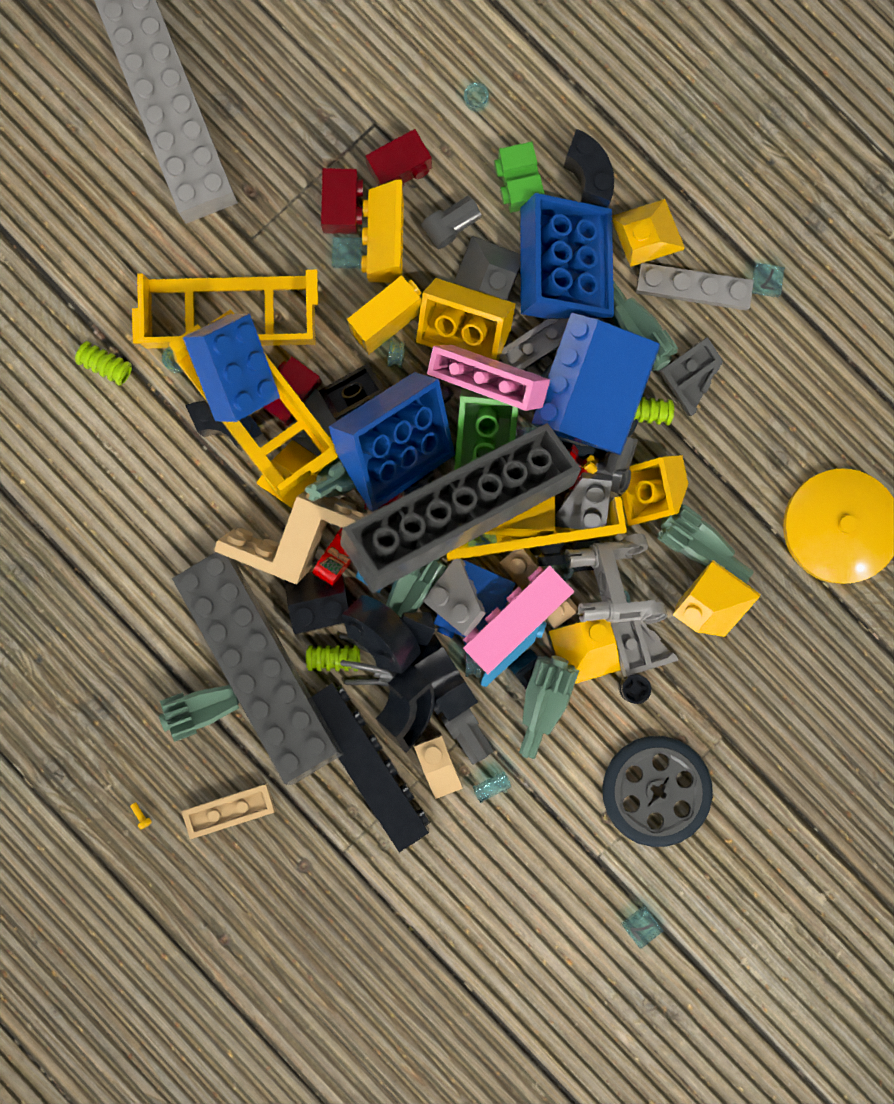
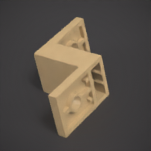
[214,491,376,585]

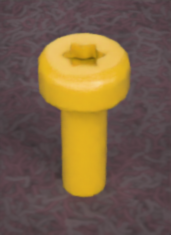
[130,802,152,829]

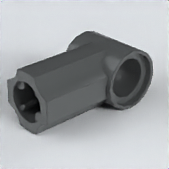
[421,195,482,249]
[594,437,638,494]
[441,708,494,765]

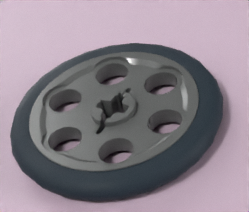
[602,736,713,847]

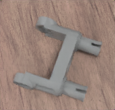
[565,534,668,624]

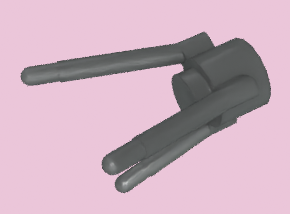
[339,634,397,687]

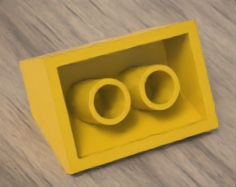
[361,180,404,283]
[416,278,516,361]

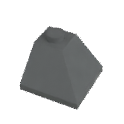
[454,236,521,301]

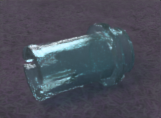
[473,771,512,803]

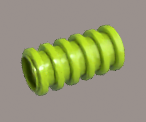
[75,341,132,386]
[633,397,674,425]
[306,645,360,672]

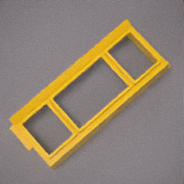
[132,269,318,349]
[168,309,339,498]
[446,496,627,562]

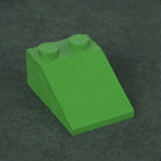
[454,387,518,471]

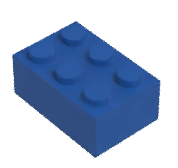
[183,313,280,422]

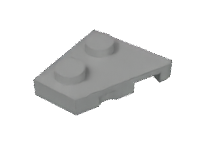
[423,558,486,636]
[611,620,678,677]

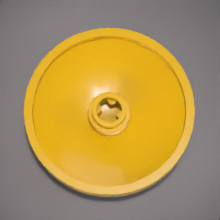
[783,468,894,584]

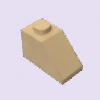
[414,733,463,799]

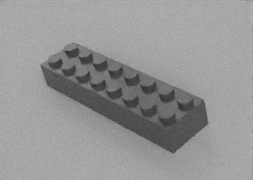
[340,423,581,593]
[172,552,343,785]

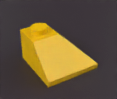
[612,199,685,267]
[256,440,321,508]
[621,455,689,526]
[673,560,761,637]
[548,619,621,684]

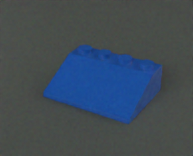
[520,193,614,319]
[532,313,660,455]
[329,372,455,512]

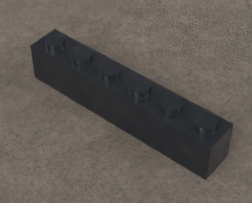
[312,682,431,853]

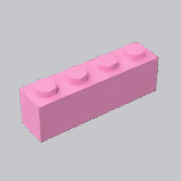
[427,345,550,411]
[463,565,575,674]

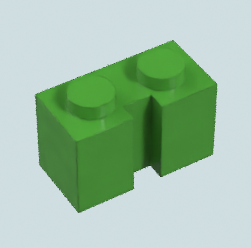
[494,142,545,213]

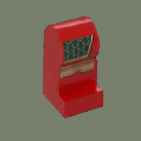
[312,527,352,586]

